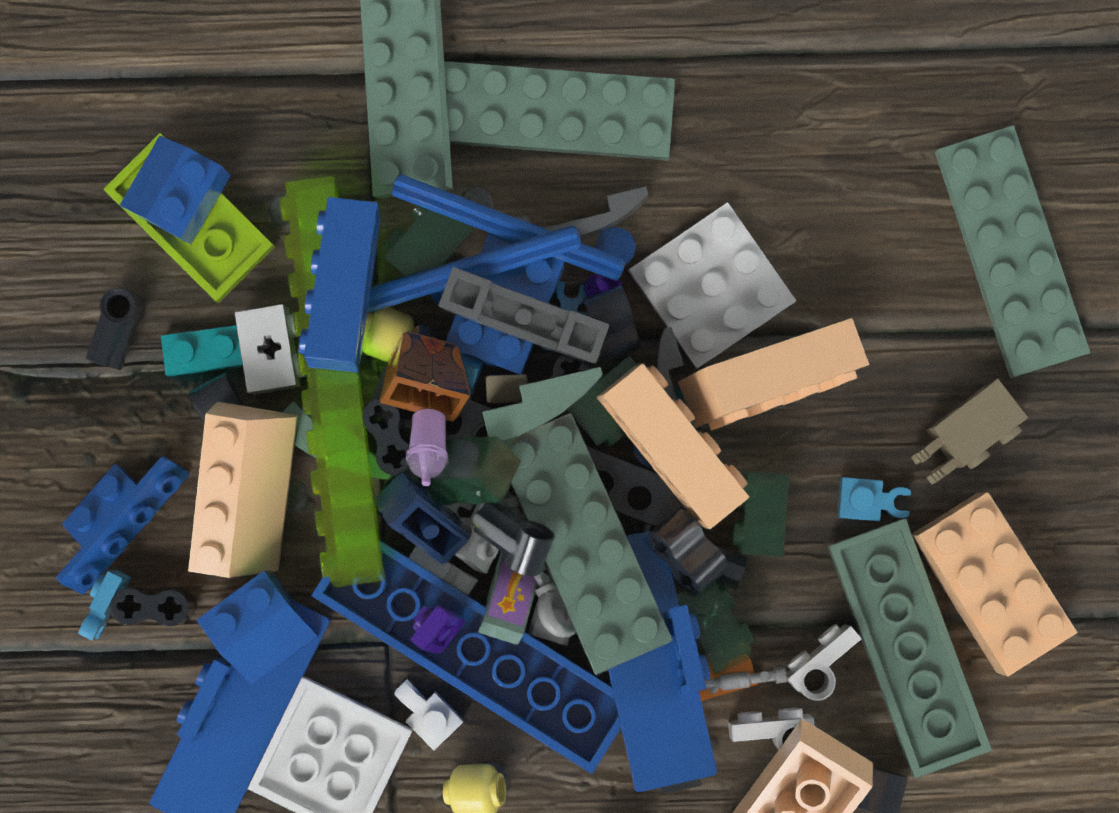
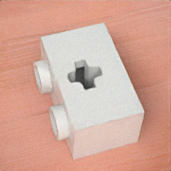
[235,305,306,395]

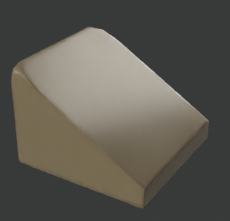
[486,374,528,404]

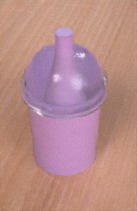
[406,409,448,486]

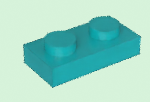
[161,325,243,377]

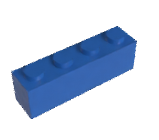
[299,197,381,373]

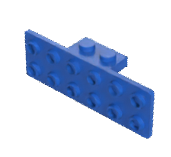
[608,531,717,792]
[150,601,330,813]

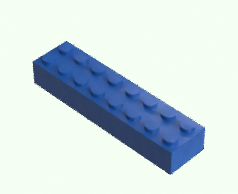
[311,525,621,774]

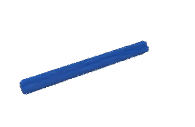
[392,174,625,280]
[367,225,581,313]

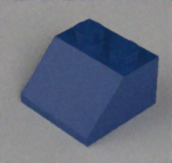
[120,136,231,245]
[196,570,319,685]

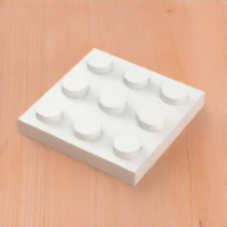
[628,202,796,370]
[248,676,413,813]

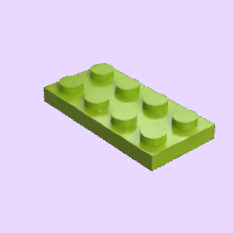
[103,133,275,303]

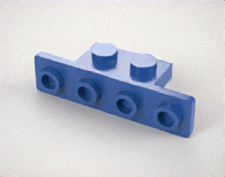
[56,456,189,595]

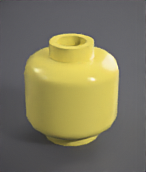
[362,307,414,362]
[443,764,506,813]

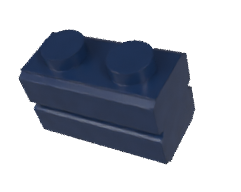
[374,473,471,565]

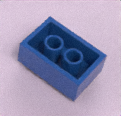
[446,233,565,375]

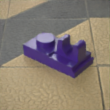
[410,606,466,654]

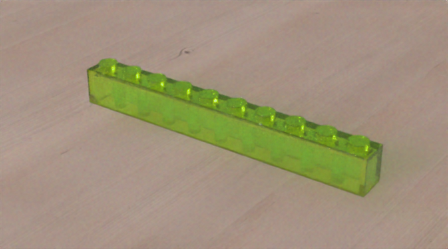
[280,176,385,587]

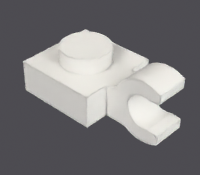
[394,679,463,751]

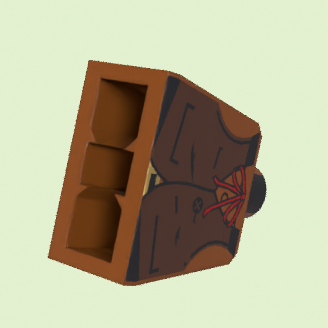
[380,325,470,422]

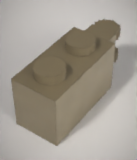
[911,379,1028,485]

